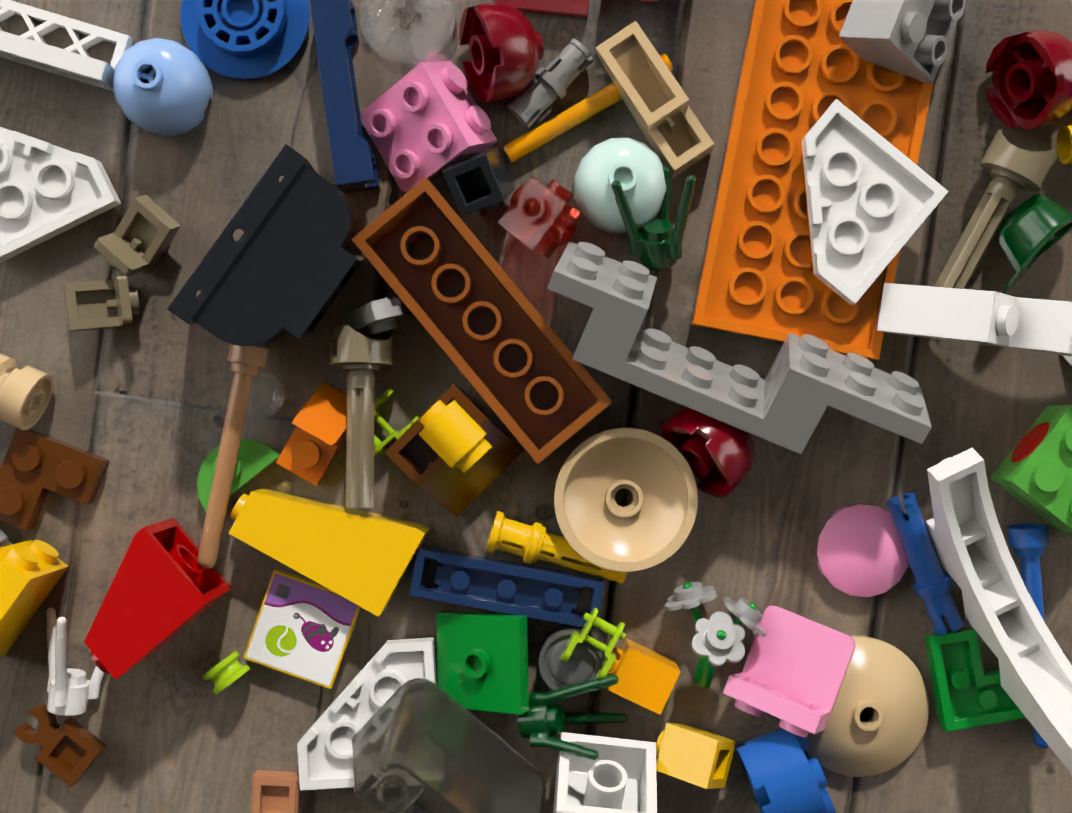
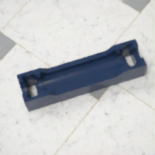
[310,0,380,194]
[409,544,604,630]

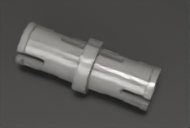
[507,39,594,129]

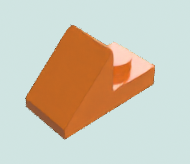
[276,382,347,486]

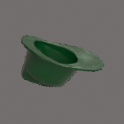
[998,194,1072,294]

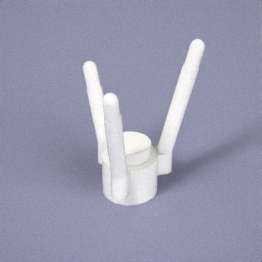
[46,607,104,716]

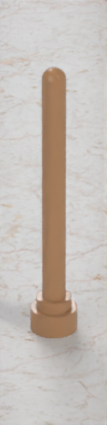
[197,344,269,569]

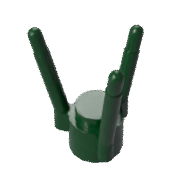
[611,166,696,269]
[518,675,628,760]

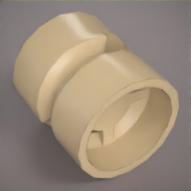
[0,353,54,430]

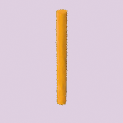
[502,53,673,163]

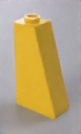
[228,488,430,617]

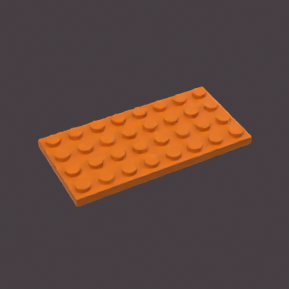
[691,0,934,361]

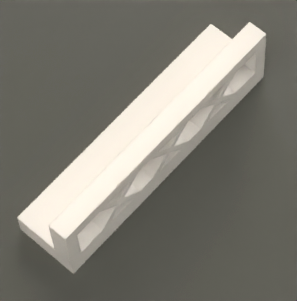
[0,0,133,91]

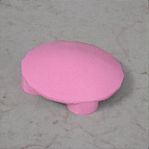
[817,504,909,598]

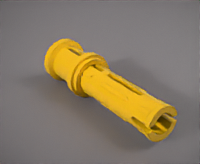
[485,511,627,584]

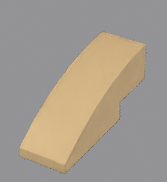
[596,21,714,179]

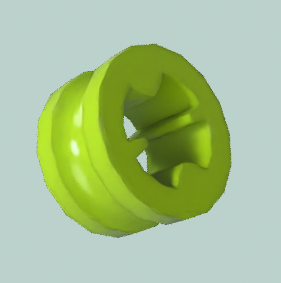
[201,650,250,695]

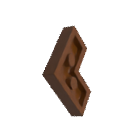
[0,428,109,531]

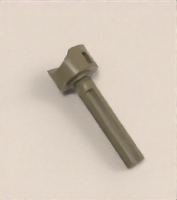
[934,129,1058,289]
[329,325,393,508]

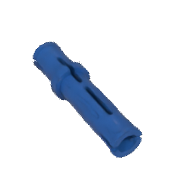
[885,493,964,634]

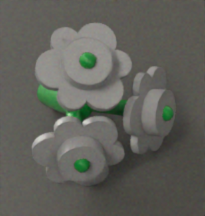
[665,582,767,688]

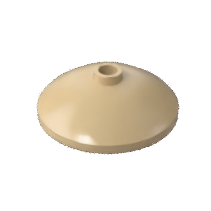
[554,428,698,572]
[805,635,929,777]

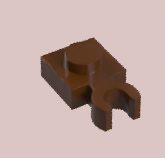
[14,703,107,788]

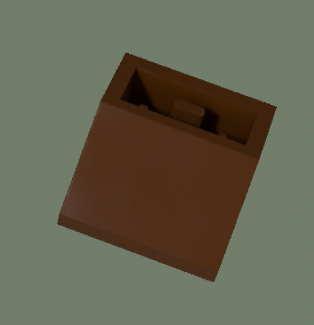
[384,384,523,517]

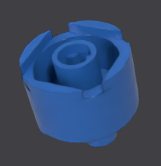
[735,728,836,813]

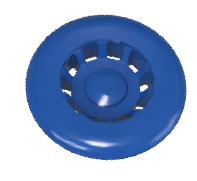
[180,0,310,79]

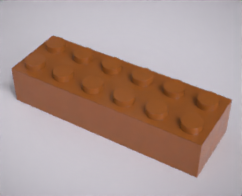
[351,177,612,464]

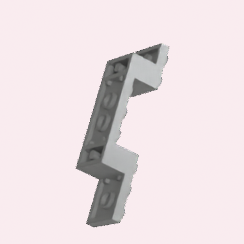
[547,241,932,454]

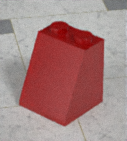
[84,518,233,680]

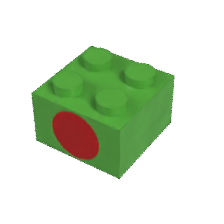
[990,405,1072,537]

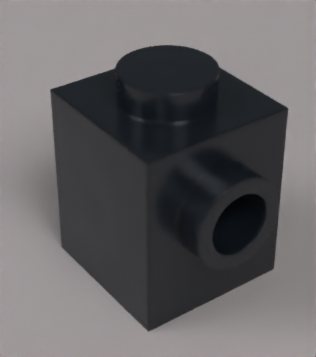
[442,145,515,217]

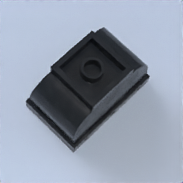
[167,144,362,346]

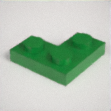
[923,627,1026,732]

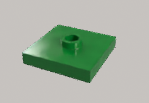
[436,610,529,715]

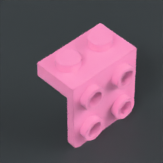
[361,61,498,192]
[723,606,856,737]

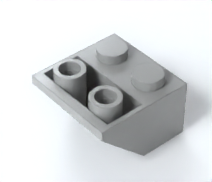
[839,0,966,83]

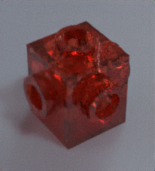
[498,176,583,259]

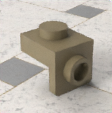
[94,195,181,276]
[63,276,139,332]

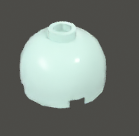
[574,138,666,234]

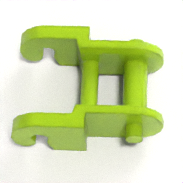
[374,388,419,457]
[560,608,626,679]

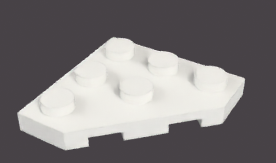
[801,99,949,305]
[0,127,121,263]
[297,637,443,790]

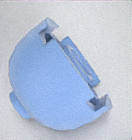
[112,38,214,137]

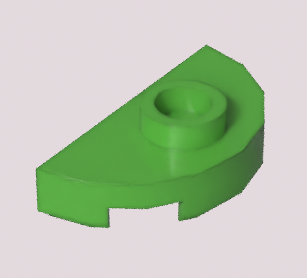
[197,438,281,512]

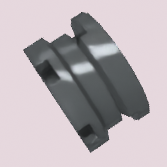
[538,625,604,694]

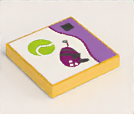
[243,568,361,689]

